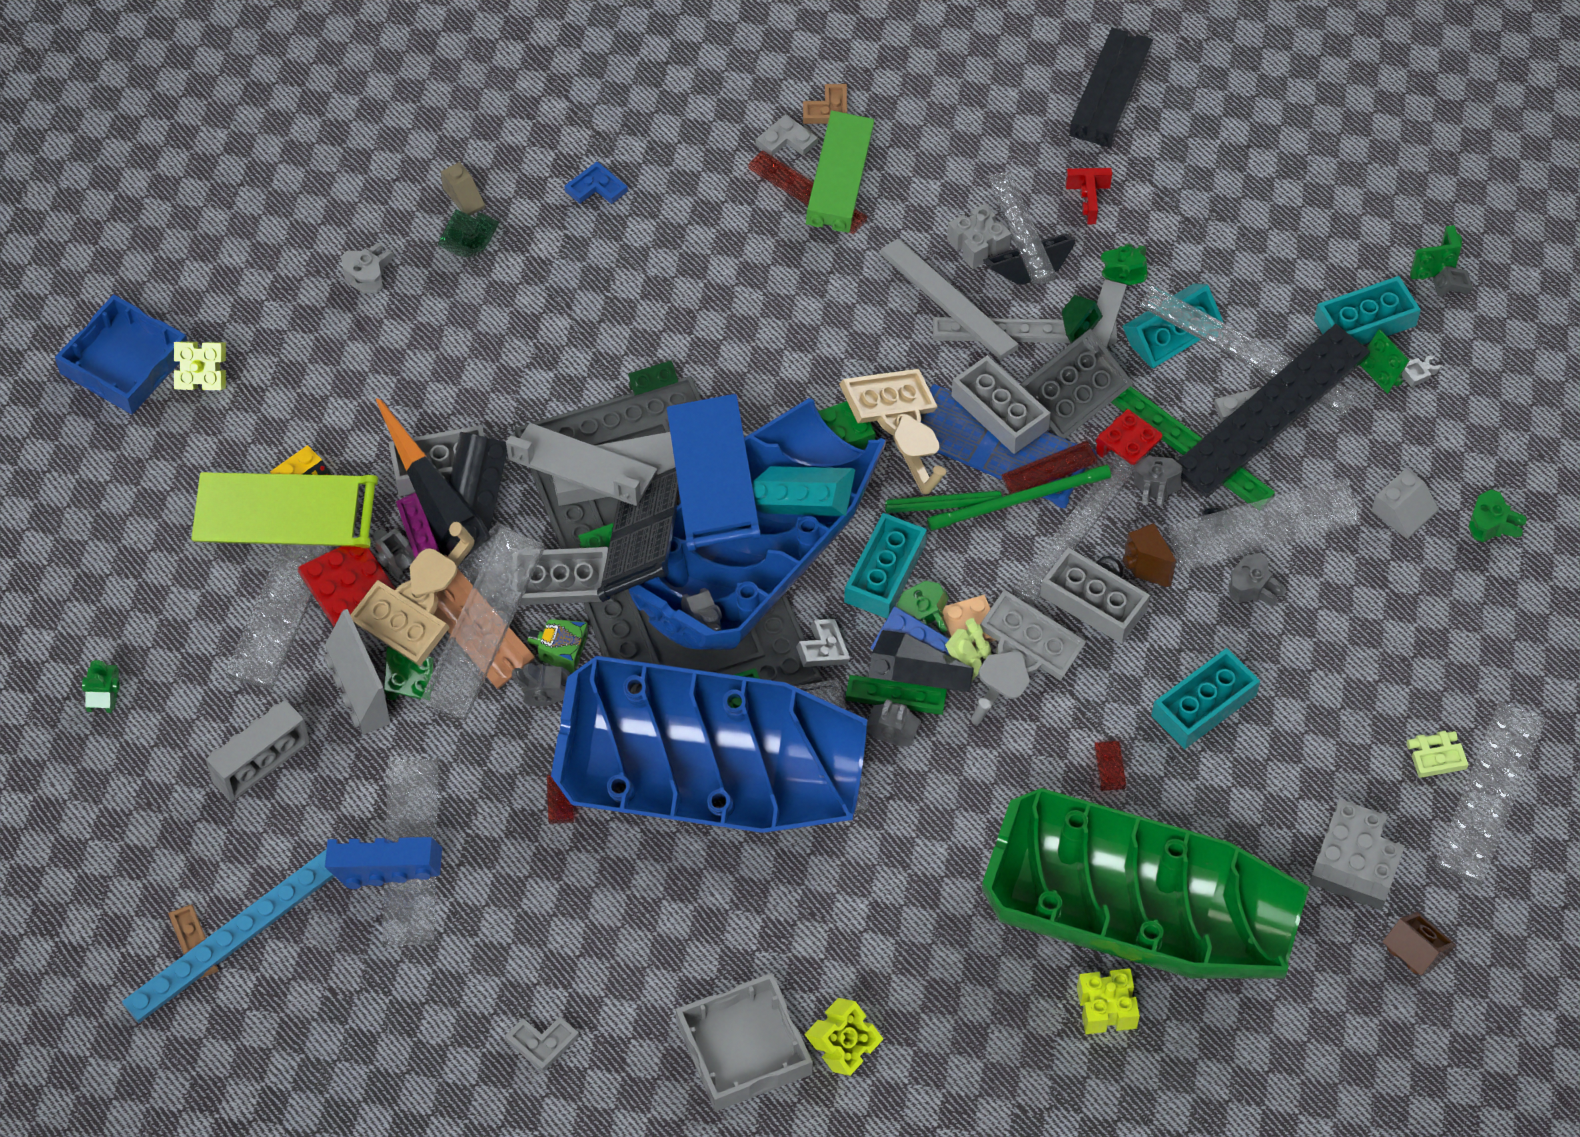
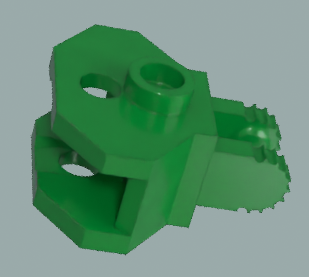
[1100,243,1148,285]
[1468,489,1527,542]
[897,581,949,633]
[82,660,120,713]

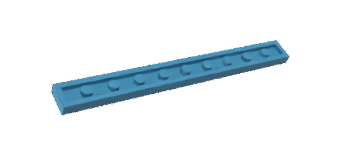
[122,849,335,1024]

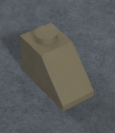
[441,162,485,217]

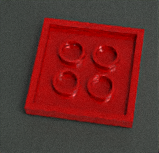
[298,546,396,627]

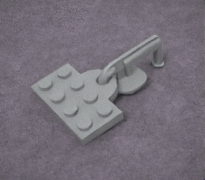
[971,590,1087,725]

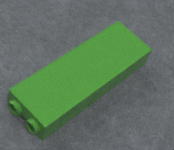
[805,110,874,233]

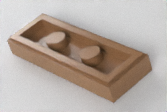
[168,904,218,979]

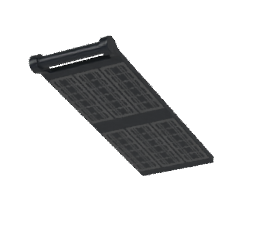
[597,467,680,602]

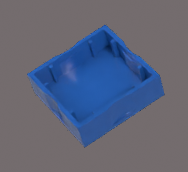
[55,294,188,415]

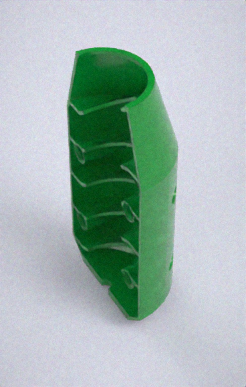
[982,788,1309,979]

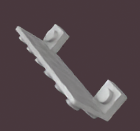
[506,423,657,506]

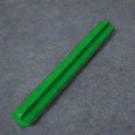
[885,490,1002,513]

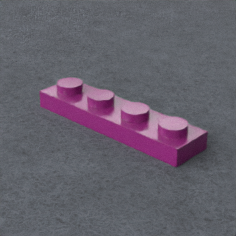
[396,492,440,559]

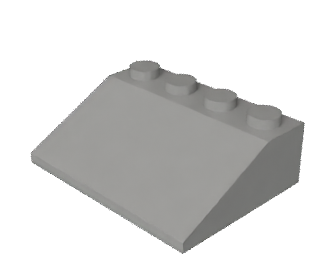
[323,609,390,735]

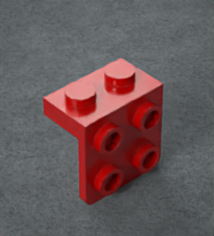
[1096,409,1162,465]

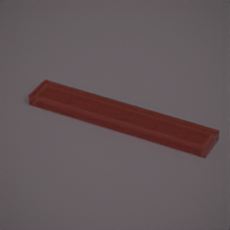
[748,151,867,235]

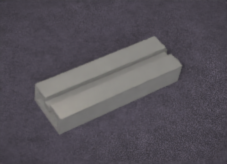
[552,432,675,506]

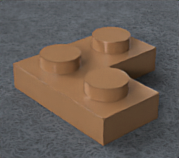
[803,84,847,124]

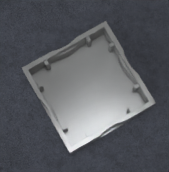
[675,973,813,1112]

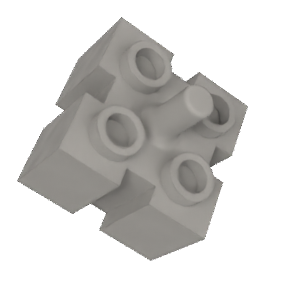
[947,203,1011,269]

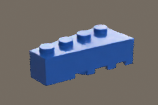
[325,837,442,889]

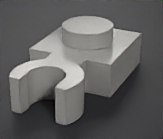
[1401,356,1441,387]

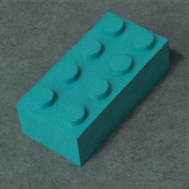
[1314,276,1421,345]
[844,513,927,619]
[1151,648,1260,750]

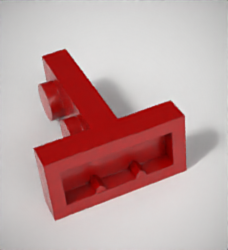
[1065,168,1112,225]

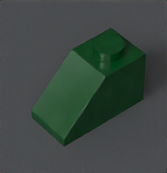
[1061,294,1103,343]

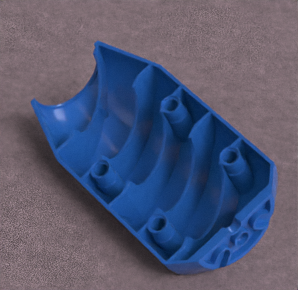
[629,398,886,650]
[551,656,867,833]

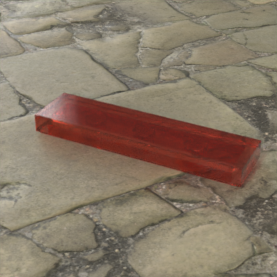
[1001,441,1097,494]

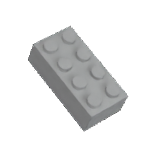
[952,355,1050,454]
[389,425,484,496]
[512,547,614,605]
[1040,547,1150,644]
[206,700,310,802]

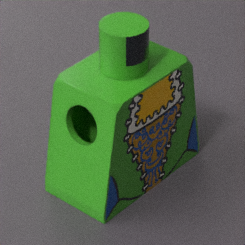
[527,619,588,673]

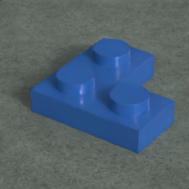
[564,162,628,204]

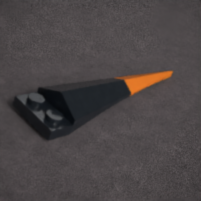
[376,398,491,560]

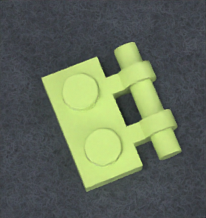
[945,618,992,681]
[1407,731,1468,778]

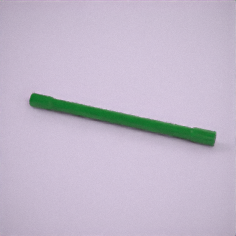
[927,464,1111,531]

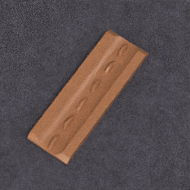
[434,555,535,689]

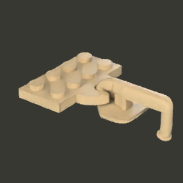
[839,369,946,495]
[350,522,474,666]

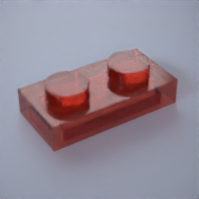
[1094,741,1126,791]
[547,775,574,824]

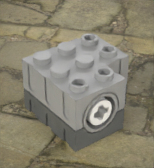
[1309,799,1405,911]

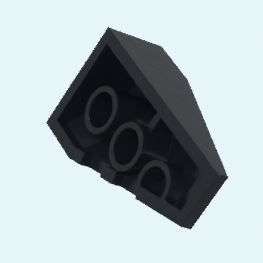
[868,630,974,692]

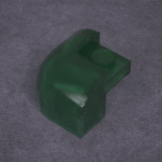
[437,209,499,258]

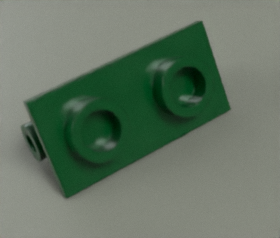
[628,360,678,396]

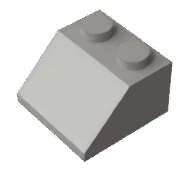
[1371,468,1439,540]

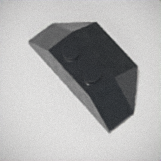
[983,233,1076,285]

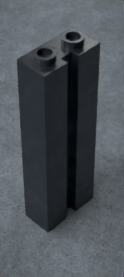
[1069,27,1153,148]

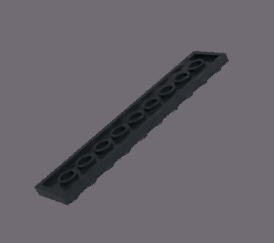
[1176,324,1370,499]

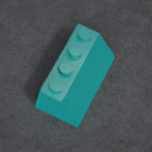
[1122,283,1225,368]
[752,466,855,516]

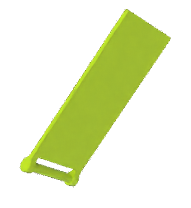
[191,472,378,548]

